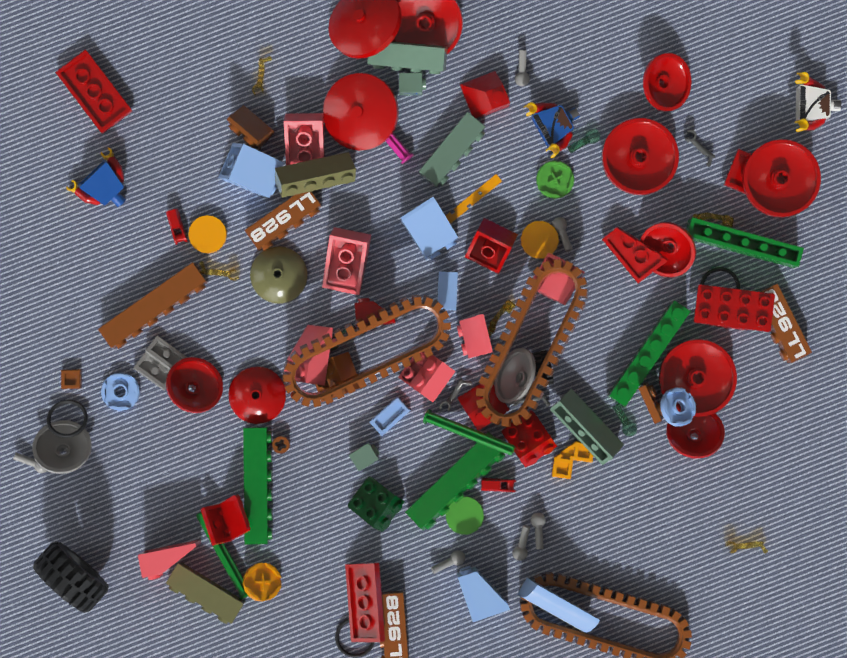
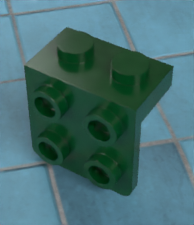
[348,476,405,532]

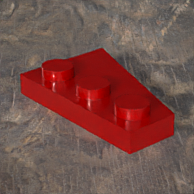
[602,227,669,284]

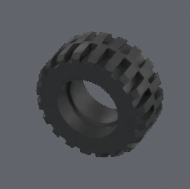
[33,541,109,613]

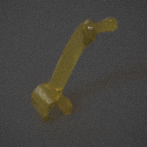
[252,56,272,96]
[693,212,734,227]
[199,261,240,281]
[488,300,515,336]
[725,541,768,554]

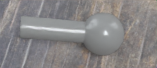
[515,50,530,87]
[552,217,573,252]
[13,452,47,473]
[530,512,546,549]
[512,525,530,561]
[431,550,465,574]

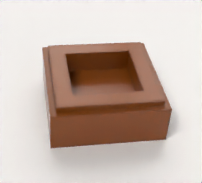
[61,369,82,389]

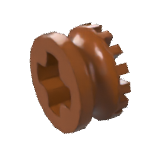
[272,436,290,454]

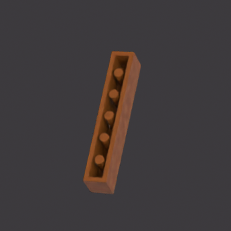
[98,262,208,349]

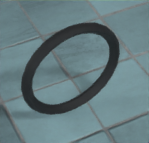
[700,267,740,289]
[47,400,88,438]
[335,618,375,658]

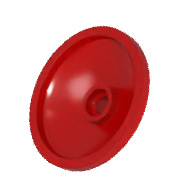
[643,53,692,111]
[640,222,696,277]
[166,357,223,413]
[229,367,286,424]
[666,413,725,458]

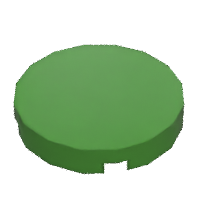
[536,160,574,199]
[446,496,484,535]

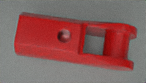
[166,209,188,245]
[481,478,516,492]

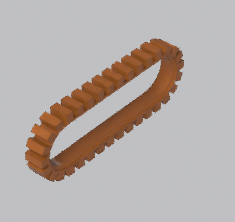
[476,259,589,427]
[283,294,451,407]
[520,572,692,658]

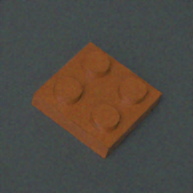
[638,382,663,424]

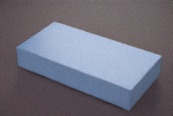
[437,271,458,311]
[370,396,411,436]

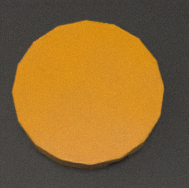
[188,215,227,254]
[520,221,559,259]
[243,563,282,602]

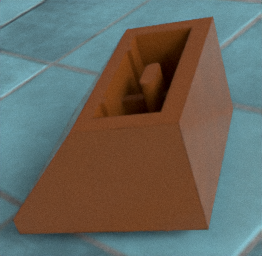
[226,105,275,150]
[315,352,360,402]

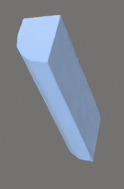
[518,577,600,633]

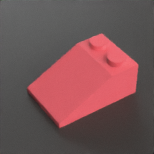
[284,113,325,165]
[322,227,371,295]
[457,314,493,359]
[284,325,333,386]
[138,539,201,580]

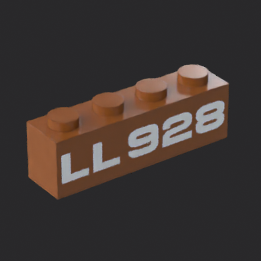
[244,192,322,251]
[760,284,812,363]
[380,591,408,658]

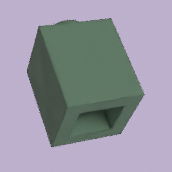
[399,73,426,96]
[349,442,380,471]

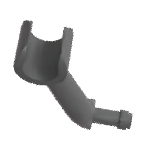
[684,130,715,167]
[439,379,472,412]
[512,394,550,407]

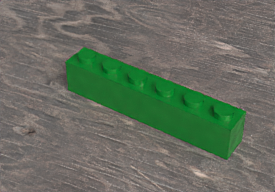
[686,217,804,268]
[607,300,691,407]
[243,427,273,544]
[405,432,505,531]

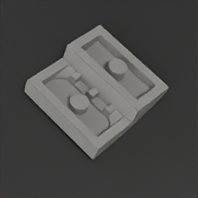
[134,336,188,391]

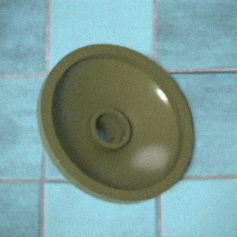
[250,246,308,304]

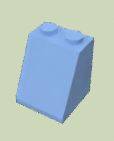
[218,143,284,198]
[401,197,458,260]
[457,565,510,622]

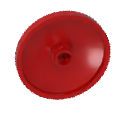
[328,0,402,59]
[393,0,463,54]
[323,73,399,150]
[602,118,679,195]
[742,139,821,217]
[659,339,737,417]

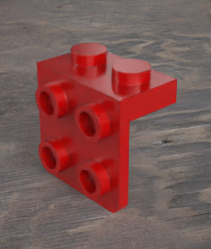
[502,411,557,468]
[200,494,250,546]

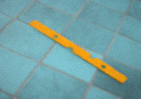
[446,174,502,224]

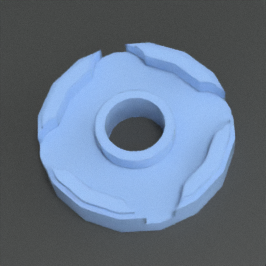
[101,373,140,411]
[660,387,696,427]

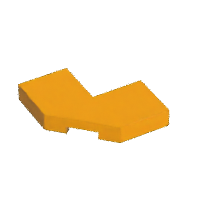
[551,441,593,479]

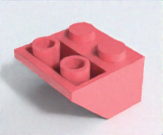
[531,253,585,305]
[398,352,456,402]

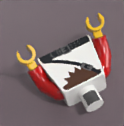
[795,72,841,132]

